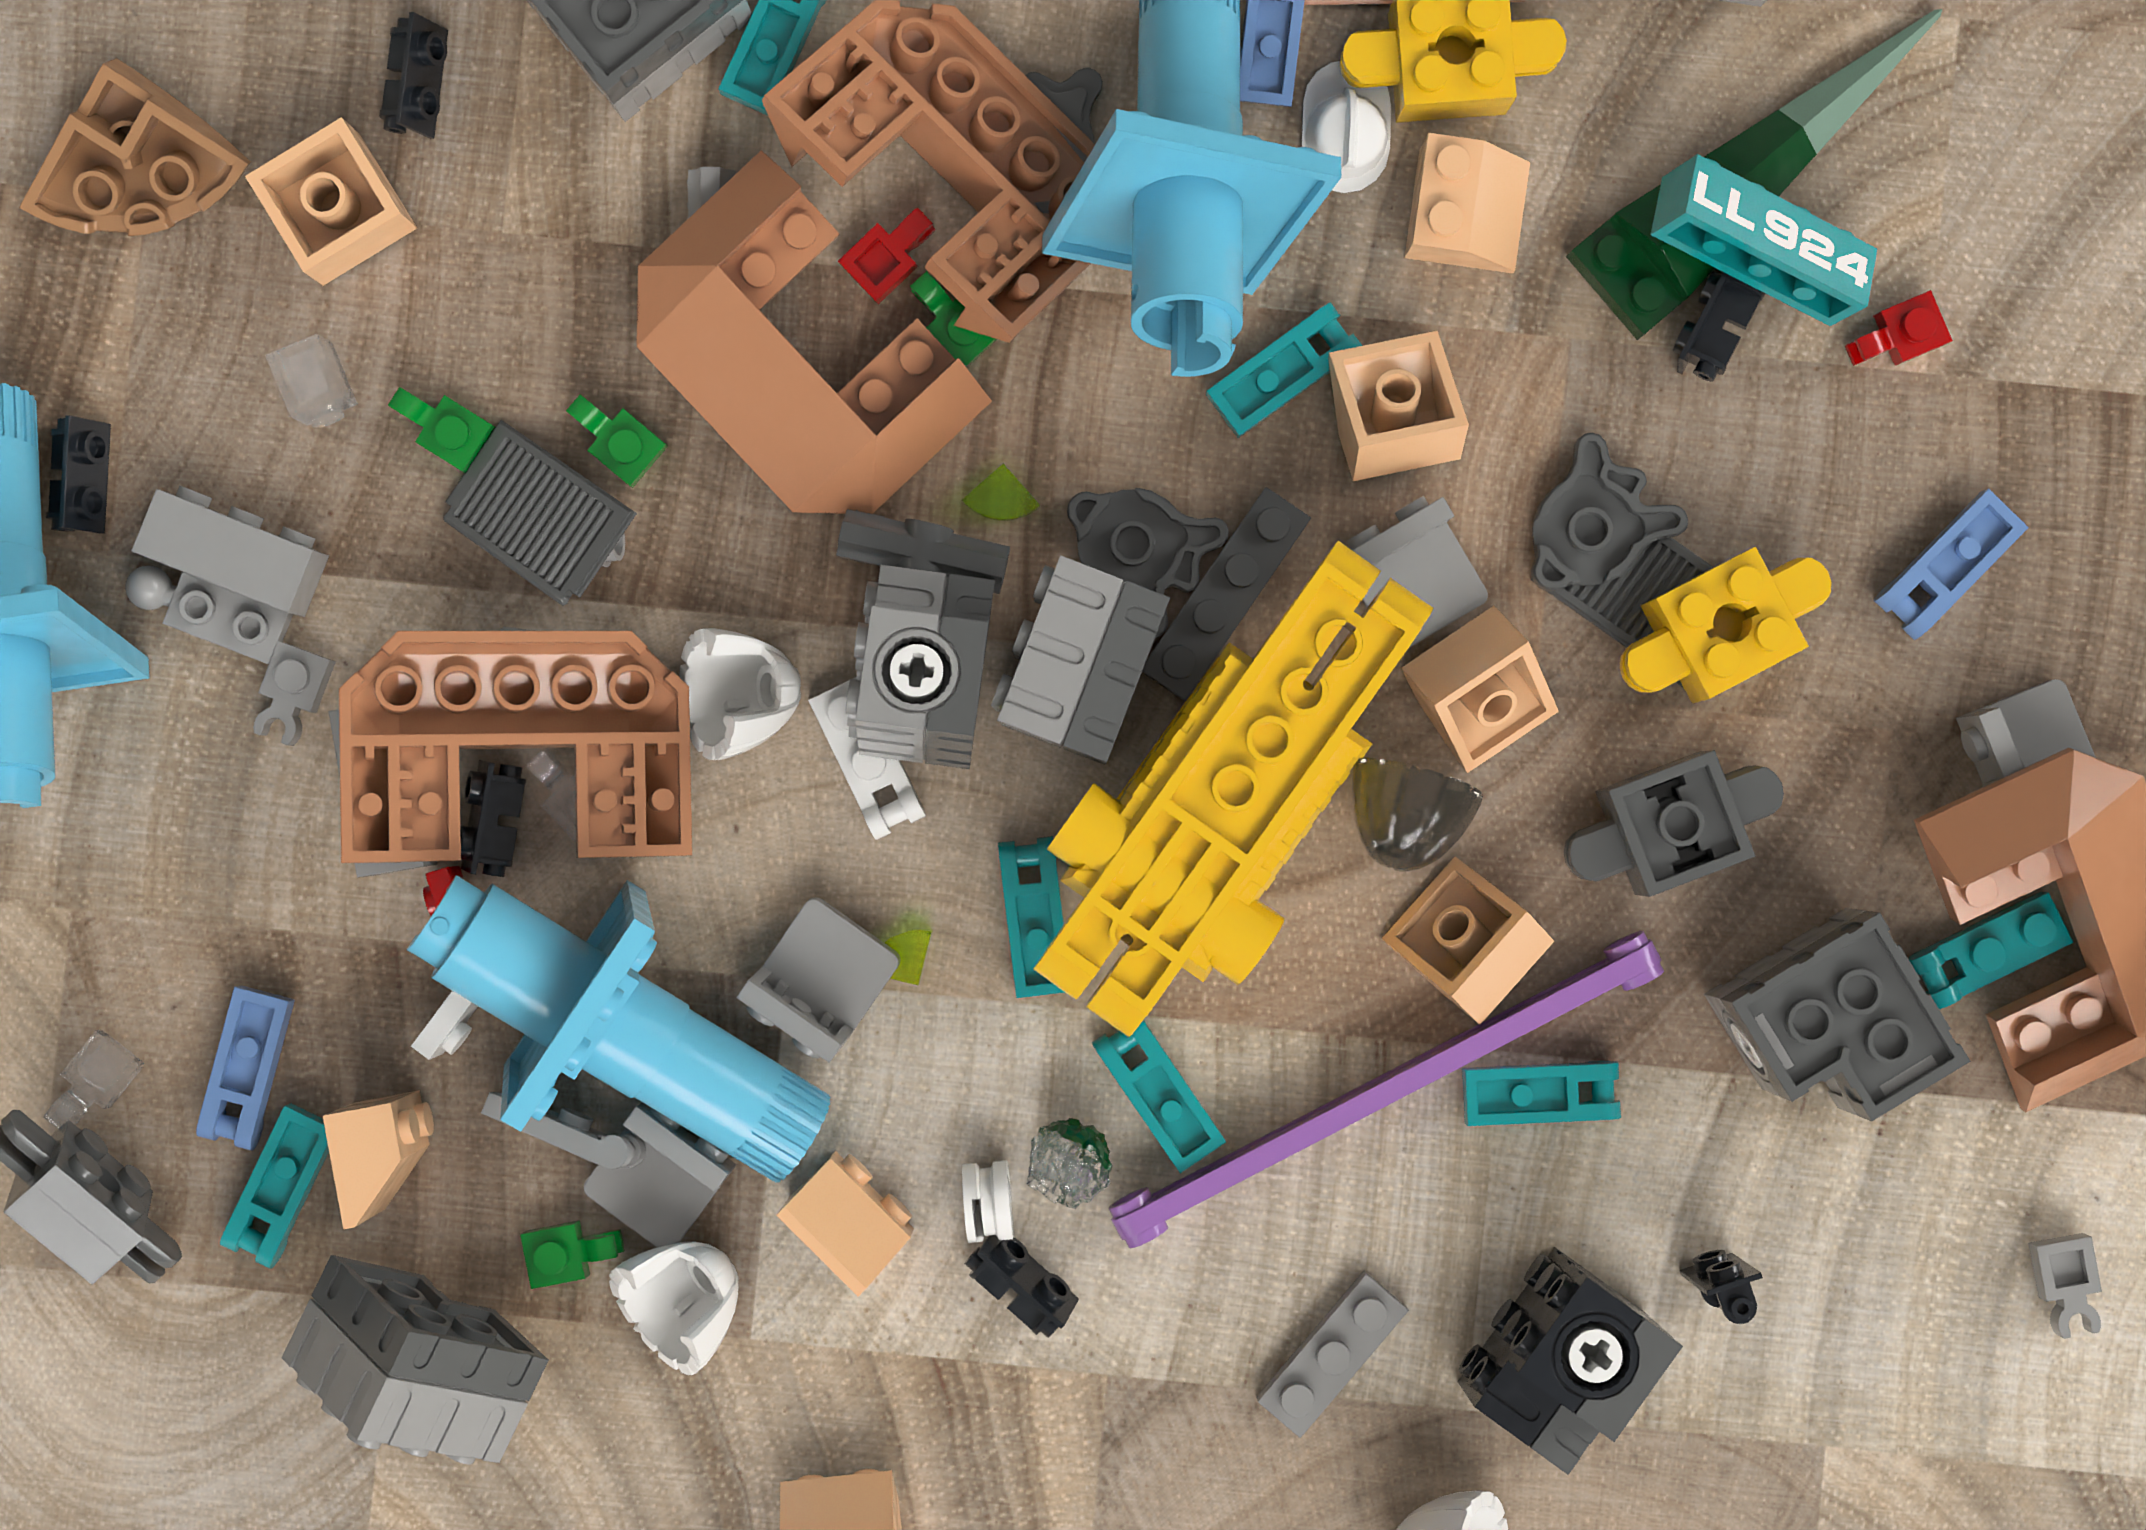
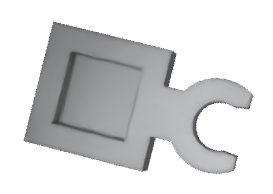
[253,641,336,746]
[2028,1233,2102,1339]

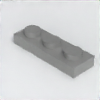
[1256,1271,1409,1438]

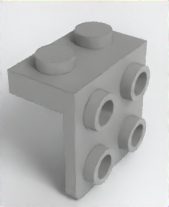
[1347,496,1488,648]
[1956,679,2096,788]
[736,897,900,1063]
[584,1102,737,1247]

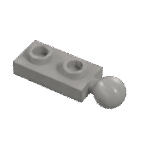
[125,566,293,664]

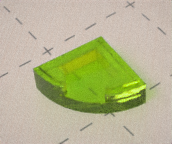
[962,463,1040,521]
[885,929,933,985]

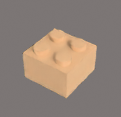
[245,117,417,286]

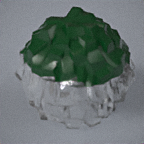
[1026,1118,1112,1209]

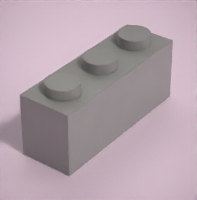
[132,485,329,617]

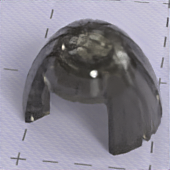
[1352,757,1483,872]

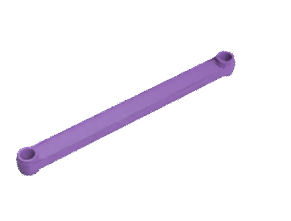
[1109,931,1664,1249]

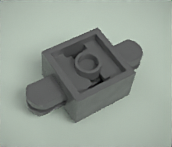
[1564,750,1784,897]
[0,1110,182,1285]

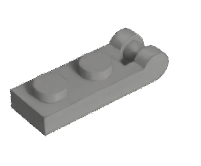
[481,1092,646,1169]

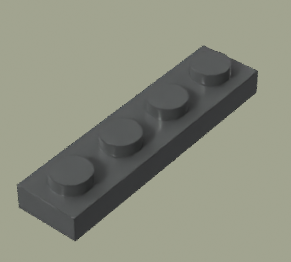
[1142,487,1311,701]

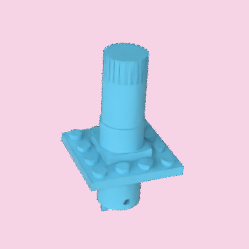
[1042,0,1342,377]
[0,383,150,808]
[407,875,831,1183]

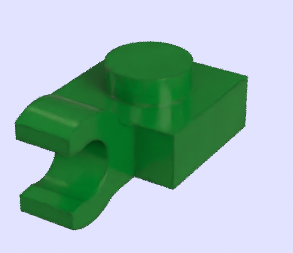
[910,271,997,368]
[388,387,495,473]
[566,394,668,488]
[520,1220,625,1289]

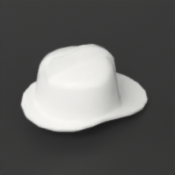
[1302,61,1391,193]

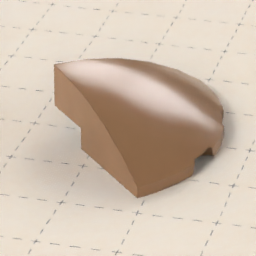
[19,58,251,236]

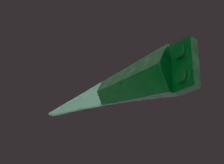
[1566,9,1942,340]

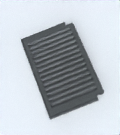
[443,420,637,606]
[1531,537,1713,688]

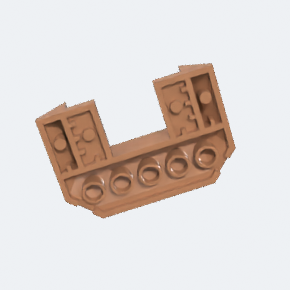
[762,0,1095,343]
[637,150,992,514]
[339,631,692,863]
[1914,748,2146,1113]

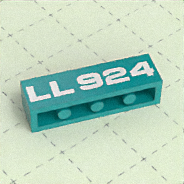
[1651,154,1878,326]

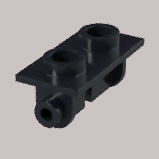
[379,12,448,139]
[1673,271,1765,382]
[46,415,111,534]
[460,760,527,877]
[964,1235,1079,1338]
[1680,1250,1763,1324]

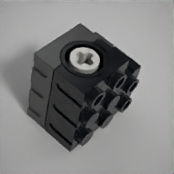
[1457,1247,1683,1475]

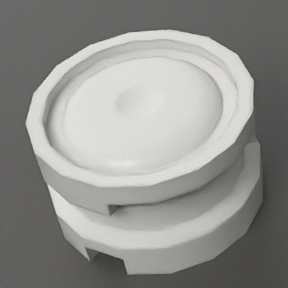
[962,1160,1014,1243]

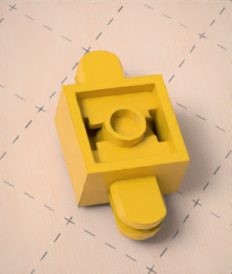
[1339,0,1567,123]
[1620,546,1832,704]

